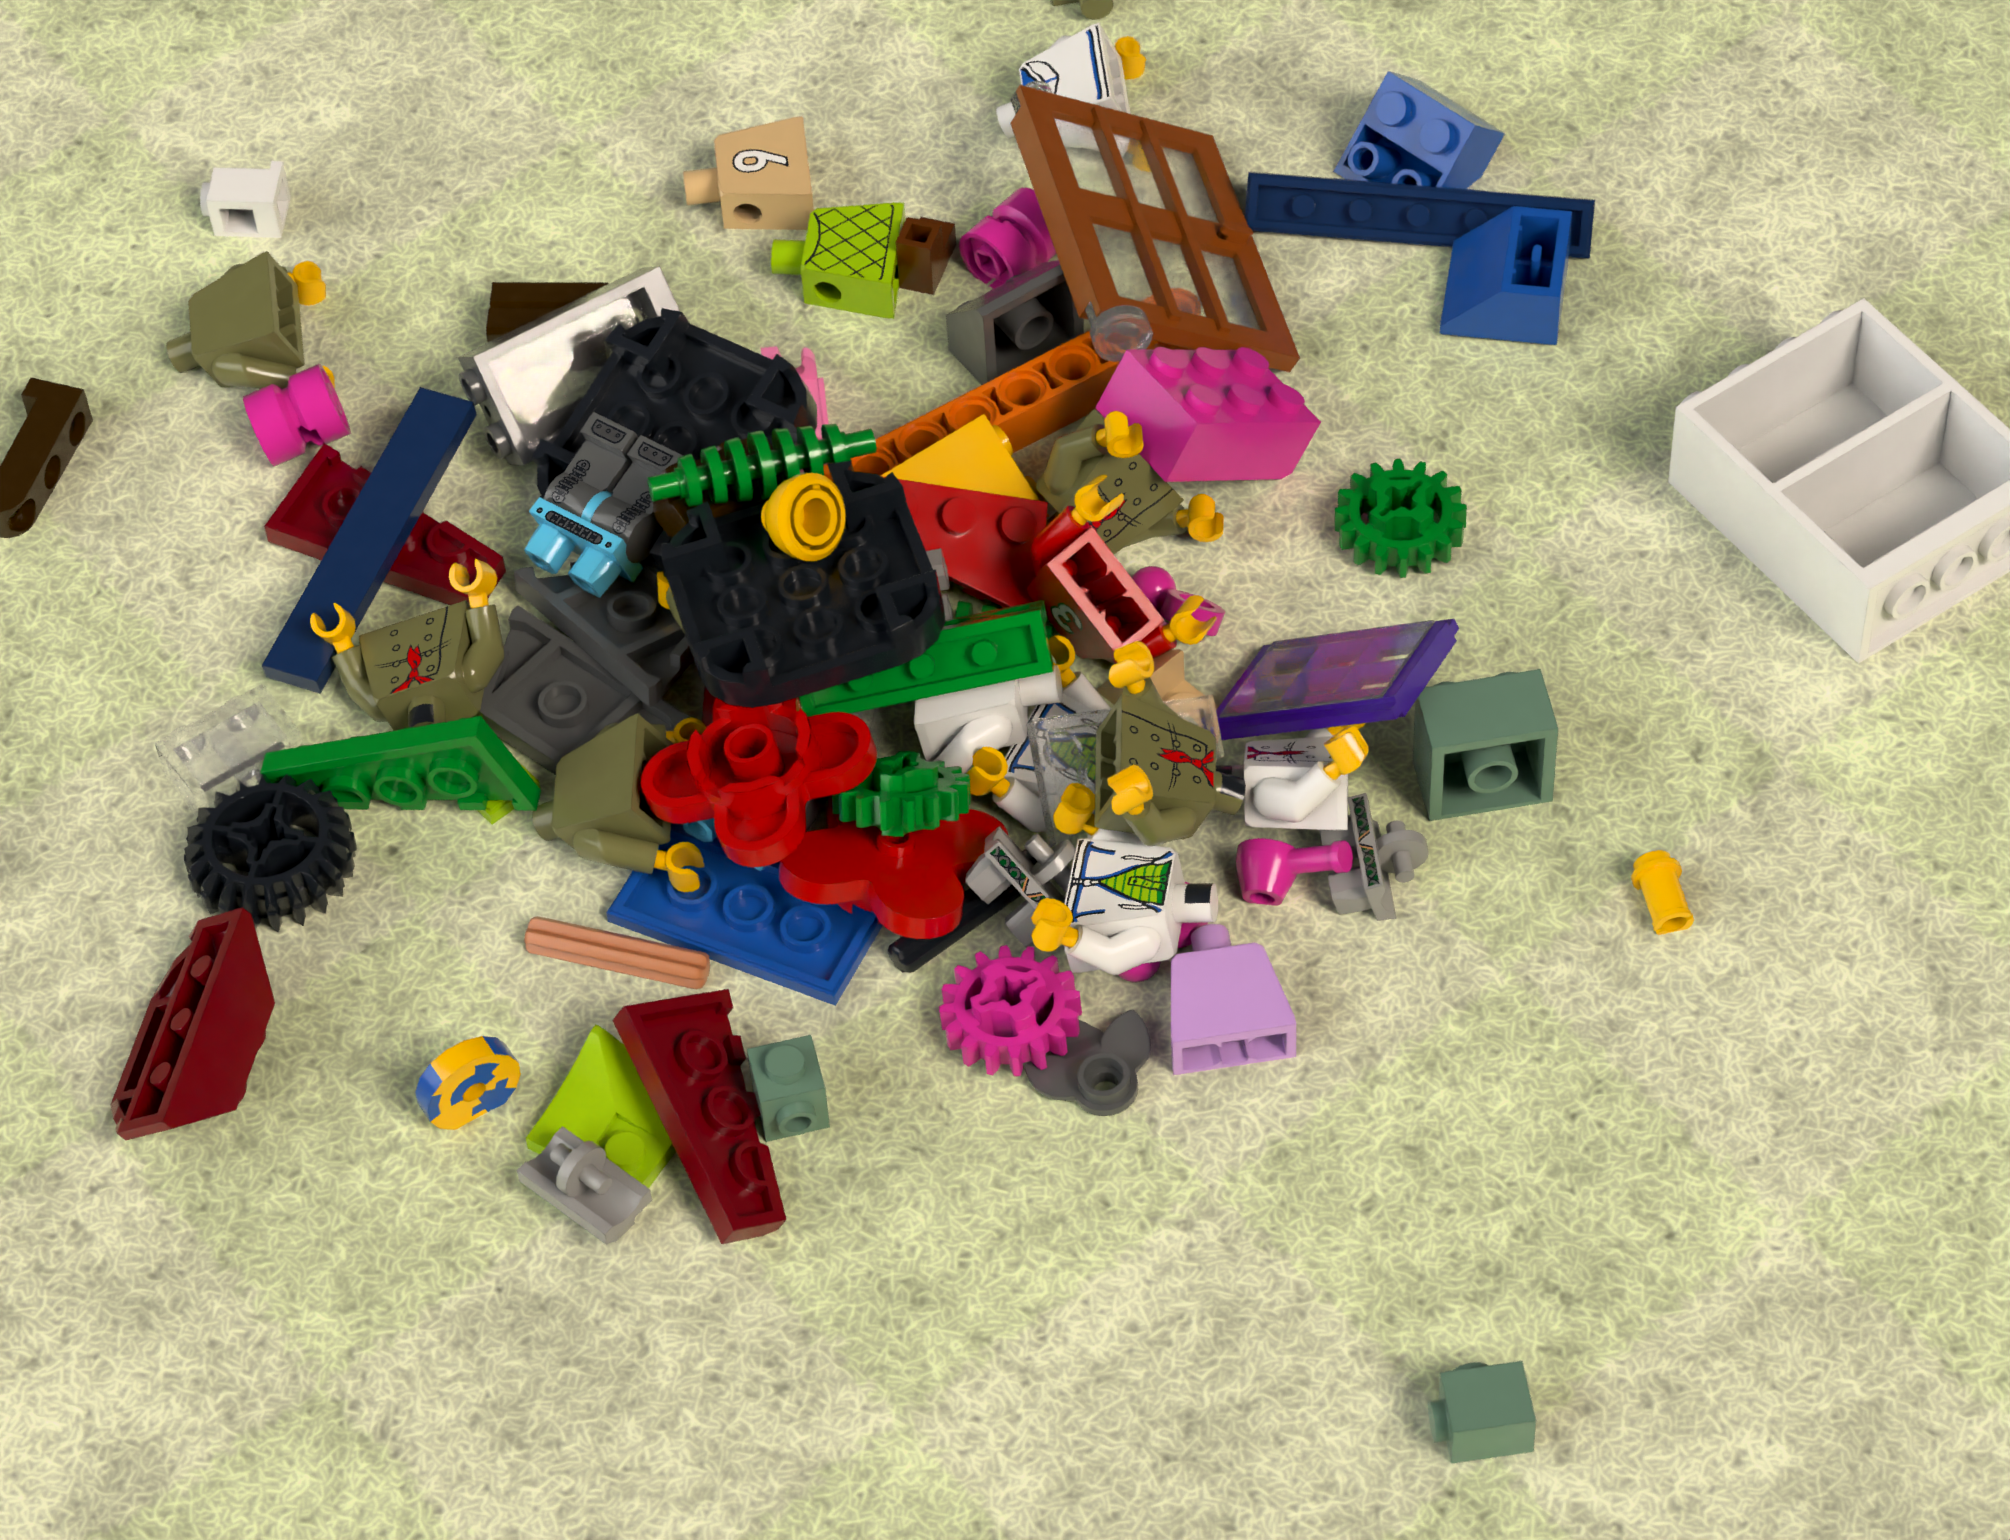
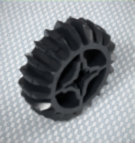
[184,774,357,932]

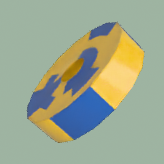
[415,1036,521,1130]

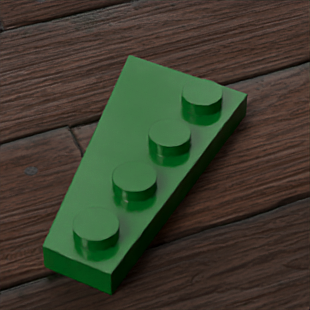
[260,716,542,811]

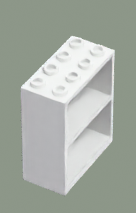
[1668,298,2010,664]

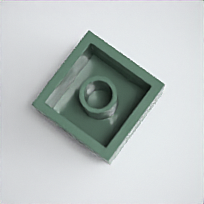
[1413,669,1559,821]

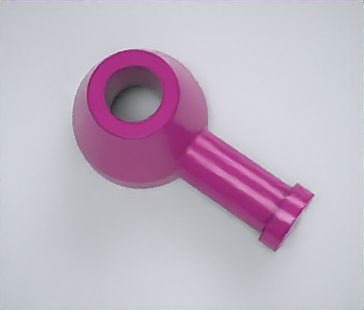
[1236,838,1353,906]

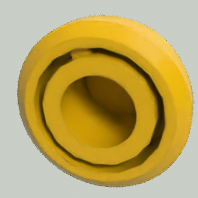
[761,473,846,562]

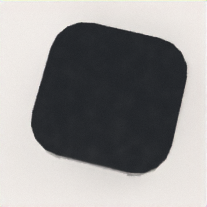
[532,308,817,573]
[661,460,946,708]

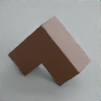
[896,217,956,295]

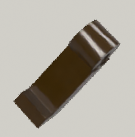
[0,377,93,538]

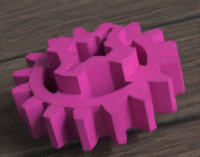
[939,945,1082,1077]

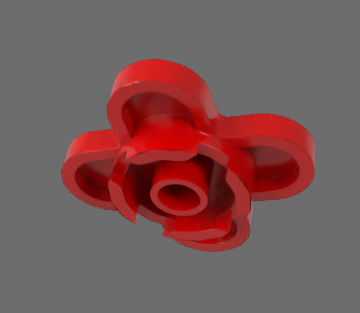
[641,697,877,867]
[779,795,1009,939]

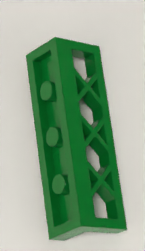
[799,600,1054,717]

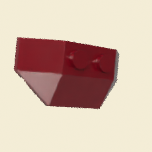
[110,908,275,1141]

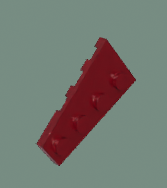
[264,443,506,605]
[612,989,787,1244]

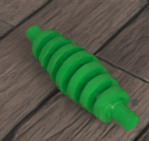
[647,424,877,507]

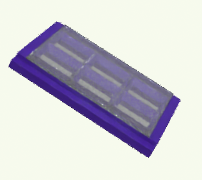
[1208,619,1459,741]

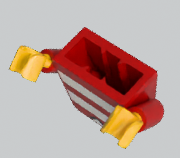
[1027,474,1217,665]

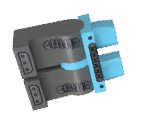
[524,412,683,598]

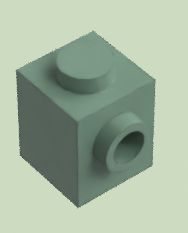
[747,1035,830,1142]
[1428,1361,1536,1464]

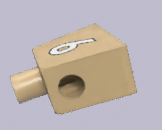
[683,116,814,230]

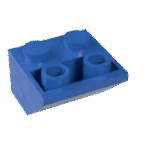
[1333,71,1505,189]
[1440,206,1572,345]

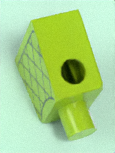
[771,202,906,319]

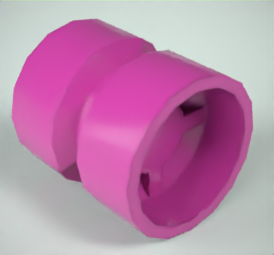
[959,187,1056,289]
[243,364,351,466]

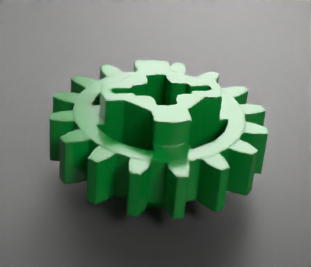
[1334,459,1467,578]
[832,751,970,837]

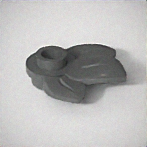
[1024,1010,1151,1116]

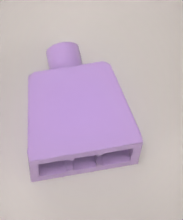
[1171,924,1296,1075]

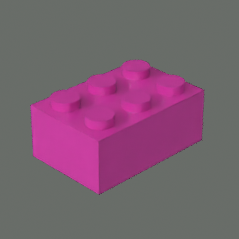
[1095,347,1321,482]

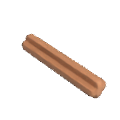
[524,916,710,990]

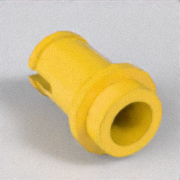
[1631,850,1694,935]

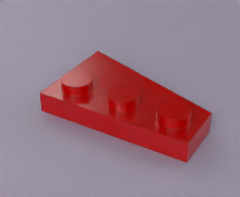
[881,476,1048,608]

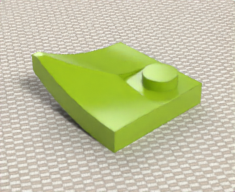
[526,1024,676,1188]

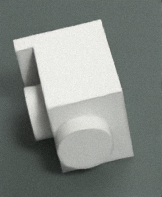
[200,161,291,238]

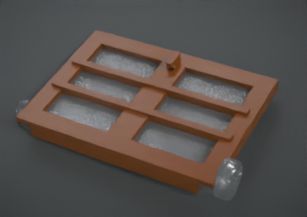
[1010,81,1300,372]

